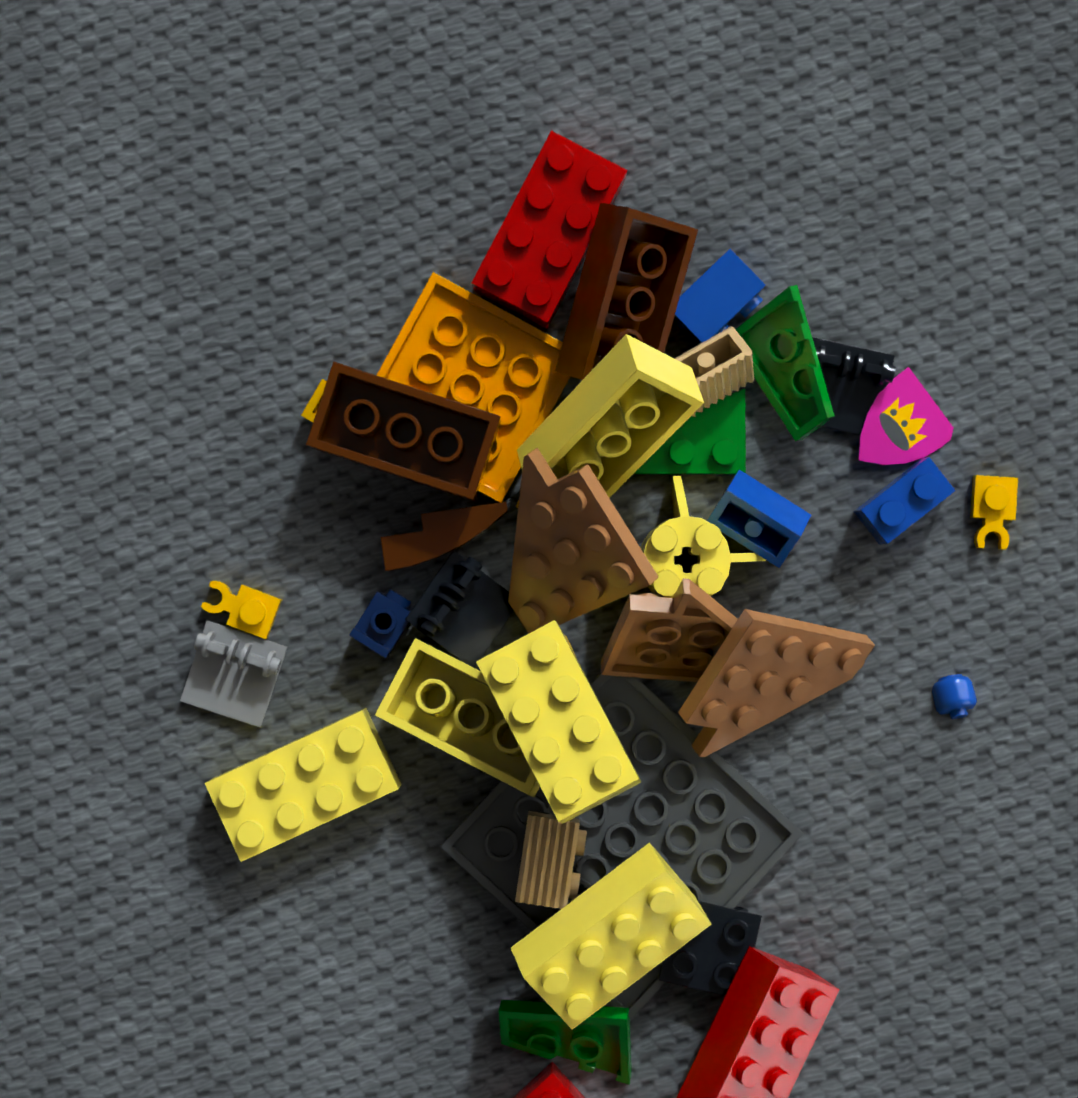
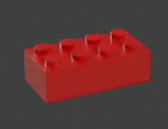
[471,130,628,329]
[677,946,840,1098]

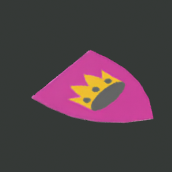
[859,367,954,465]

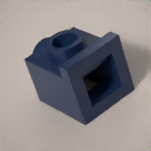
[349,589,411,658]

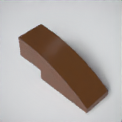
[381,502,508,571]

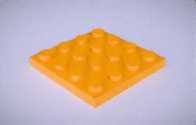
[377,272,571,503]

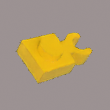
[970,475,1018,550]
[201,581,283,639]

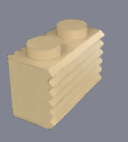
[675,326,754,421]
[515,811,587,909]

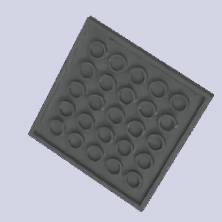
[440,673,804,1021]

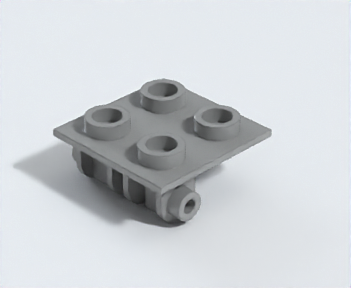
[180,620,288,728]

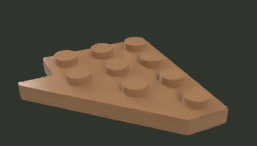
[508,447,658,634]
[601,578,738,682]
[678,609,875,757]

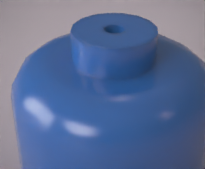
[932,674,977,720]

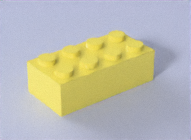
[517,334,704,498]
[476,620,641,824]
[375,638,540,797]
[205,708,402,862]
[511,842,712,1030]

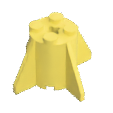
[640,476,766,598]

